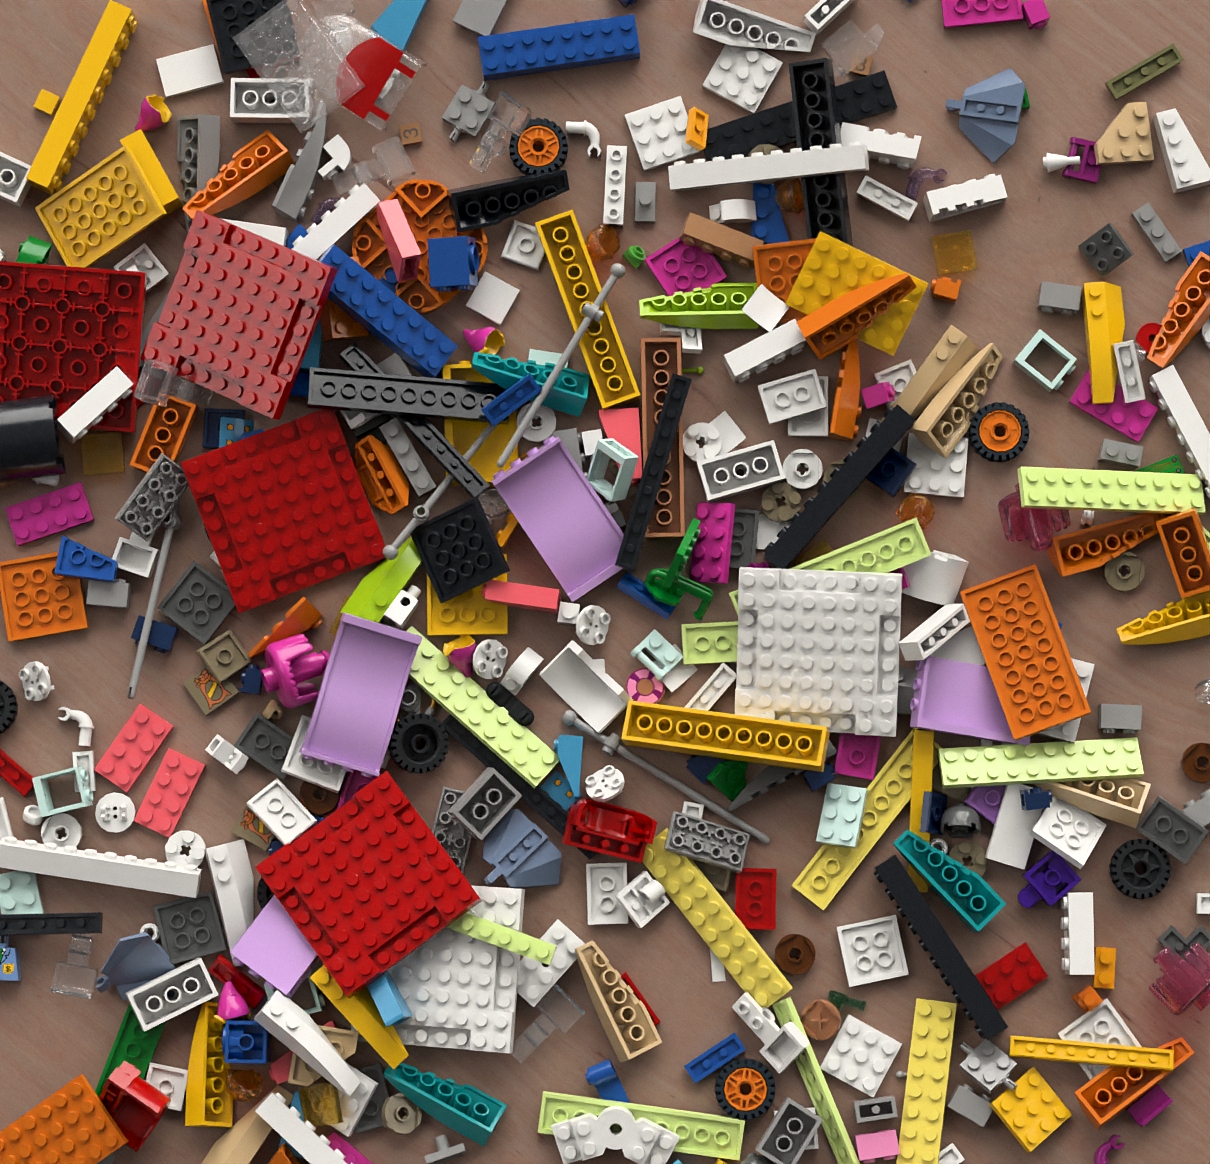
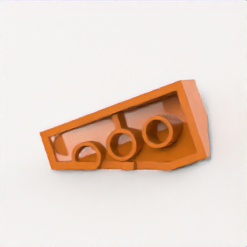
[248,596,324,659]

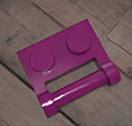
[1062,137,1101,184]

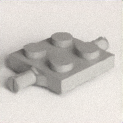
[442,81,496,142]
[959,1039,1018,1094]

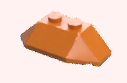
[355,435,410,515]

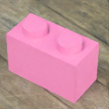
[854,1128,900,1164]

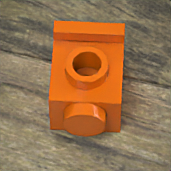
[930,277,961,303]
[1072,985,1103,1013]

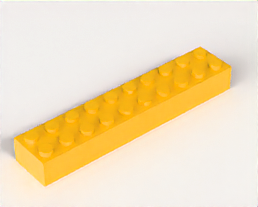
[26,0,138,195]
[535,209,640,410]
[621,700,830,772]

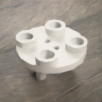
[575,605,611,645]
[473,639,508,679]
[19,661,55,701]
[585,765,625,802]
[95,792,136,833]

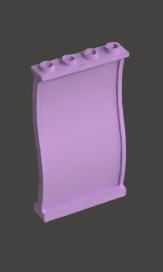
[491,436,639,602]
[299,612,422,778]

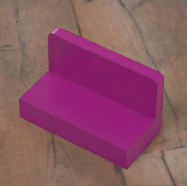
[1126,1084,1173,1127]

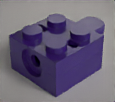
[1017,850,1081,908]

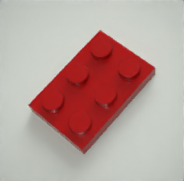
[735,868,777,930]
[975,942,1048,1010]

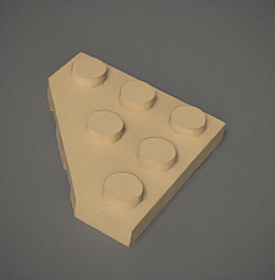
[1094,102,1154,165]
[288,1025,359,1086]

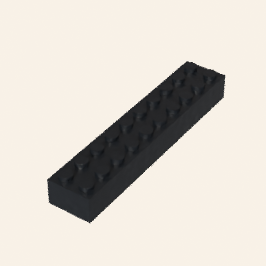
[788,58,853,246]
[763,404,916,569]
[873,854,1008,1040]

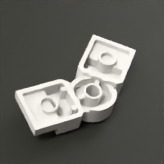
[551,1106,680,1164]

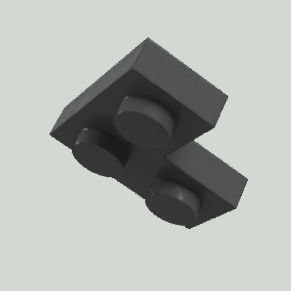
[1157,925,1210,969]

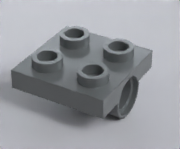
[1078,222,1134,278]

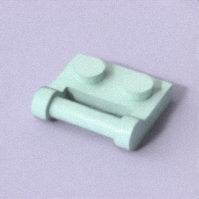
[630,629,683,681]

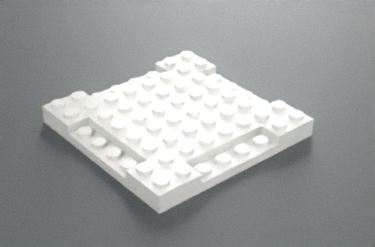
[735,567,902,737]
[351,885,525,1053]

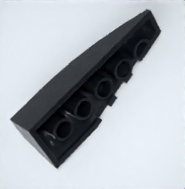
[446,170,570,233]

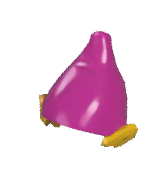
[135,94,172,132]
[463,327,505,355]
[443,635,476,677]
[213,981,251,1026]

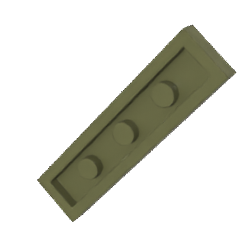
[1105,43,1184,101]

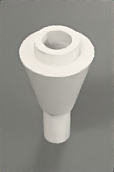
[1043,153,1080,173]

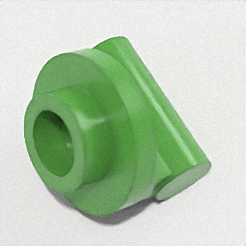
[622,246,646,269]

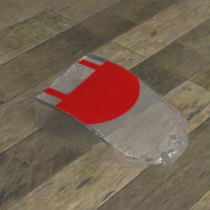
[299,15,427,132]

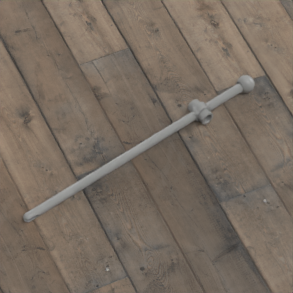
[497,263,626,468]
[382,423,499,560]
[127,495,182,699]
[561,710,770,844]

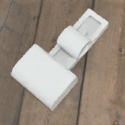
[112,529,160,578]
[732,992,809,1074]

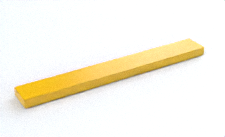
[907,730,934,892]
[1009,1035,1174,1072]

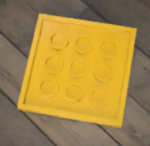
[427,554,508,636]

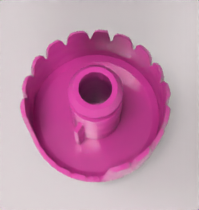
[260,634,329,709]

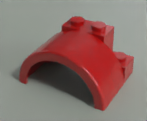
[99,1060,171,1152]

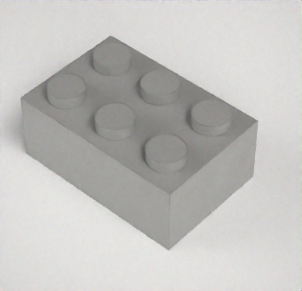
[447,767,522,840]
[755,1097,823,1164]

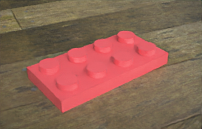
[94,703,174,793]
[134,748,206,838]

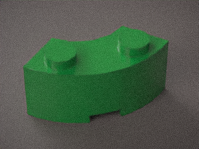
[16,236,52,265]

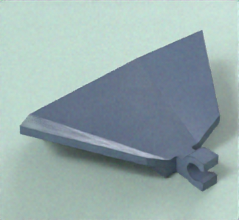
[946,68,1026,164]
[482,809,561,888]
[96,933,176,1000]

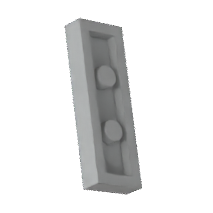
[1131,202,1182,263]

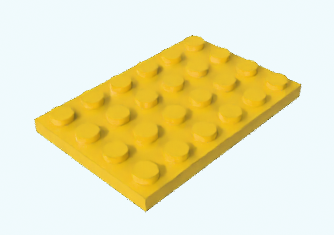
[35,145,167,268]
[785,231,929,356]

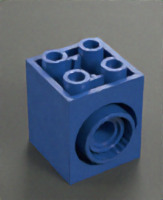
[427,236,479,292]
[222,1020,271,1063]

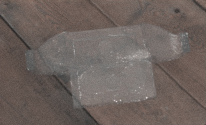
[820,19,884,78]

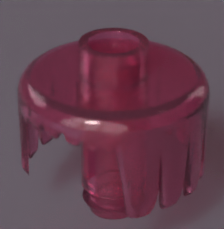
[998,483,1071,551]
[1149,943,1210,1016]

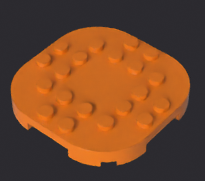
[352,179,488,315]

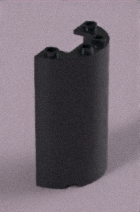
[0,394,66,483]

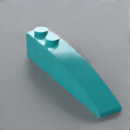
[471,352,590,417]
[893,829,1006,934]
[383,1063,507,1147]

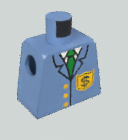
[0,935,22,981]

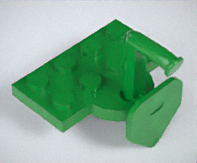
[644,518,713,621]

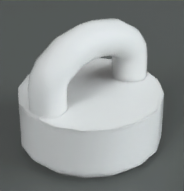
[23,805,43,826]

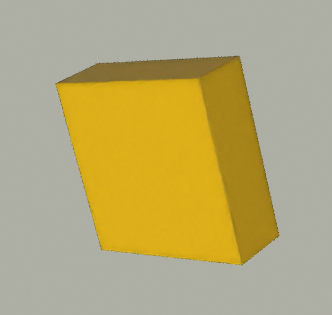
[34,89,61,116]

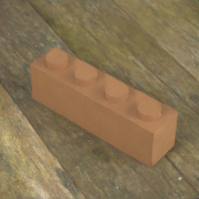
[678,212,764,268]

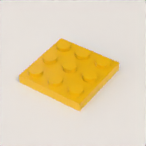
[989,1066,1072,1153]

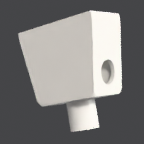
[383,585,421,630]

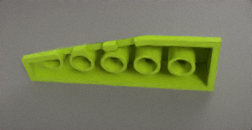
[639,283,759,329]
[340,537,423,624]

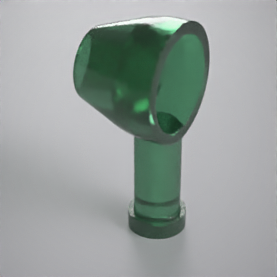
[828,990,866,1012]

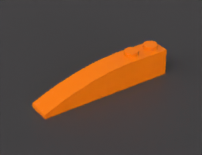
[1074,1037,1195,1130]

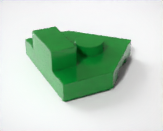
[706,760,748,802]

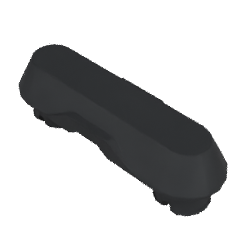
[486,682,534,726]

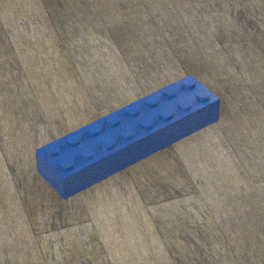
[478,14,640,81]
[319,244,458,378]

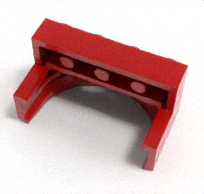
[562,799,658,863]

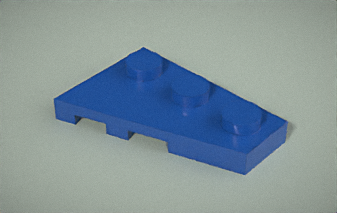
[751,183,789,244]
[55,535,118,583]

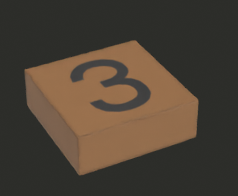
[849,52,873,77]
[399,122,423,146]

